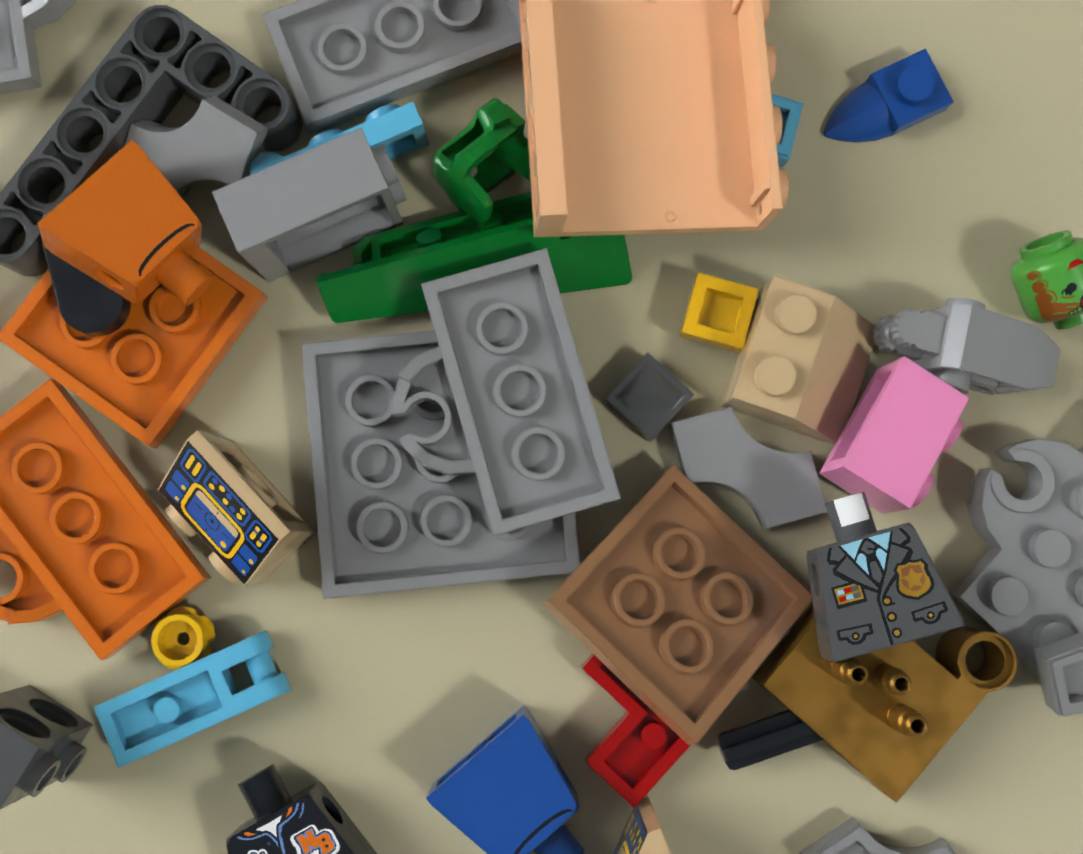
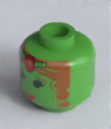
[1010,230,1083,330]

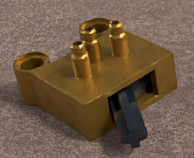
[718,606,1017,803]

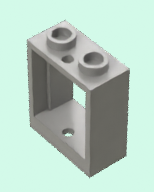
[212,127,407,282]

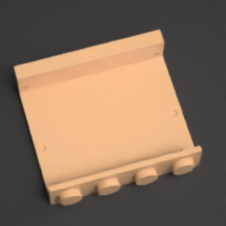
[518,0,789,237]

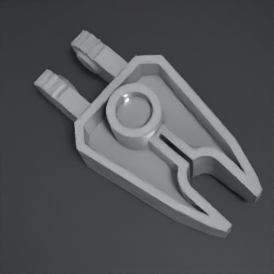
[872,298,1061,395]

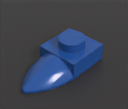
[823,48,954,143]

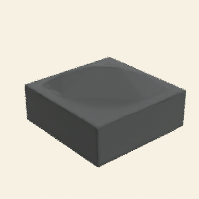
[604,352,694,442]

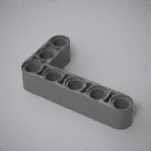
[0,5,302,277]

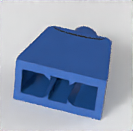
[426,705,585,854]

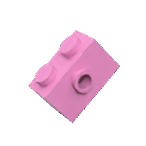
[819,356,970,514]

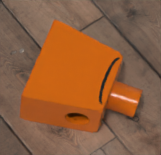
[37,140,213,306]

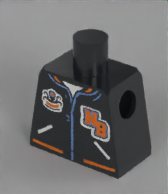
[226,764,377,854]

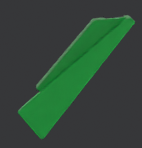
[316,191,632,323]

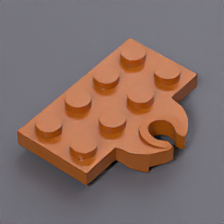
[0,379,211,661]

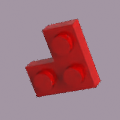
[581,653,691,808]

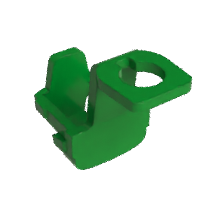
[432,98,530,224]

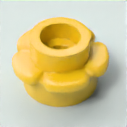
[151,606,216,670]

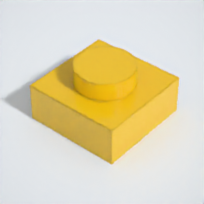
[679,272,759,353]

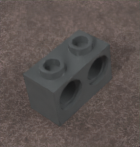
[0,685,93,809]

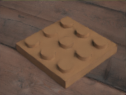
[543,465,812,745]

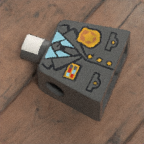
[807,492,964,662]

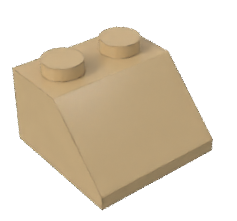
[721,275,876,445]

